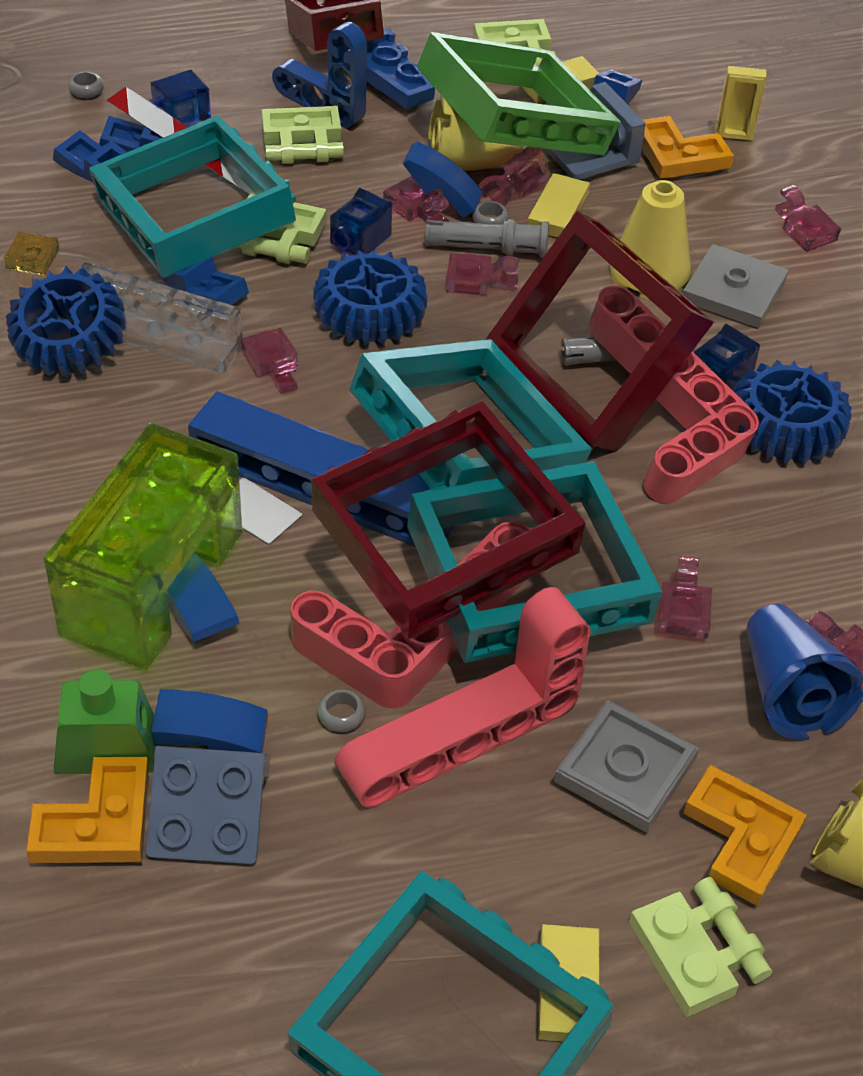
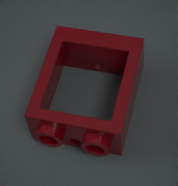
[285,0,384,51]

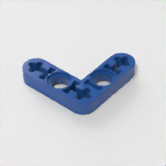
[272,22,367,128]

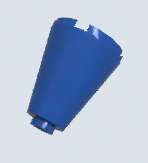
[747,604,863,740]

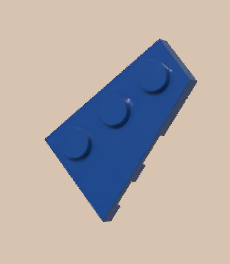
[366,28,435,109]

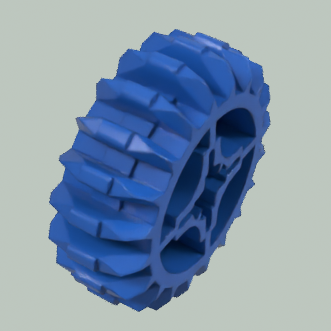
[313,249,428,347]
[6,266,127,379]
[734,360,852,466]

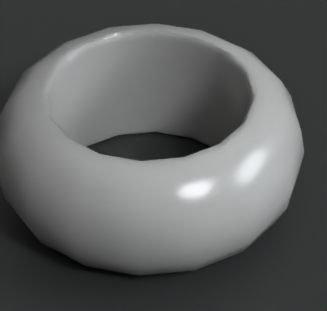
[68,71,103,99]
[472,201,509,224]
[318,689,366,733]

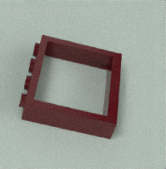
[485,211,714,452]
[311,401,585,640]

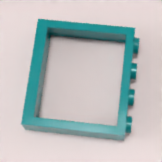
[89,115,297,278]
[349,339,592,489]
[407,461,662,663]
[287,870,614,1076]

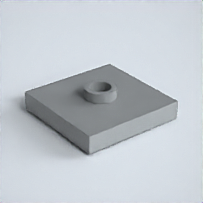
[683,244,789,328]
[554,699,699,833]

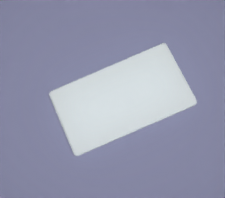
[210,478,302,544]

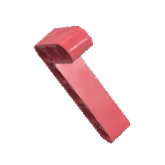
[588,286,759,503]
[290,521,531,708]
[334,587,591,808]

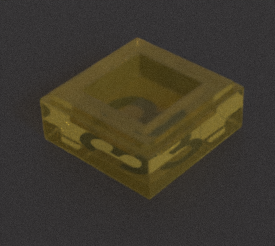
[4,232,59,275]

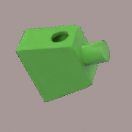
[53,669,158,774]

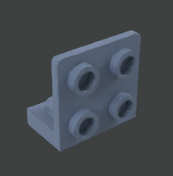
[545,82,646,180]
[146,746,270,864]

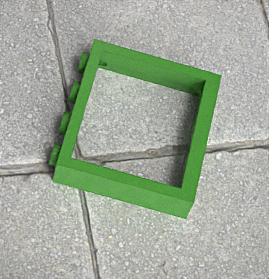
[416,32,621,155]

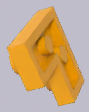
[642,116,734,179]
[26,757,149,863]
[683,764,807,906]

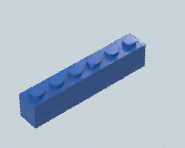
[188,391,455,547]

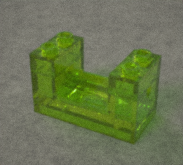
[44,423,243,671]

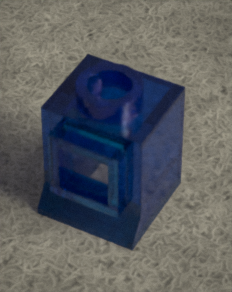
[149,69,211,125]
[330,187,392,256]
[693,323,761,391]

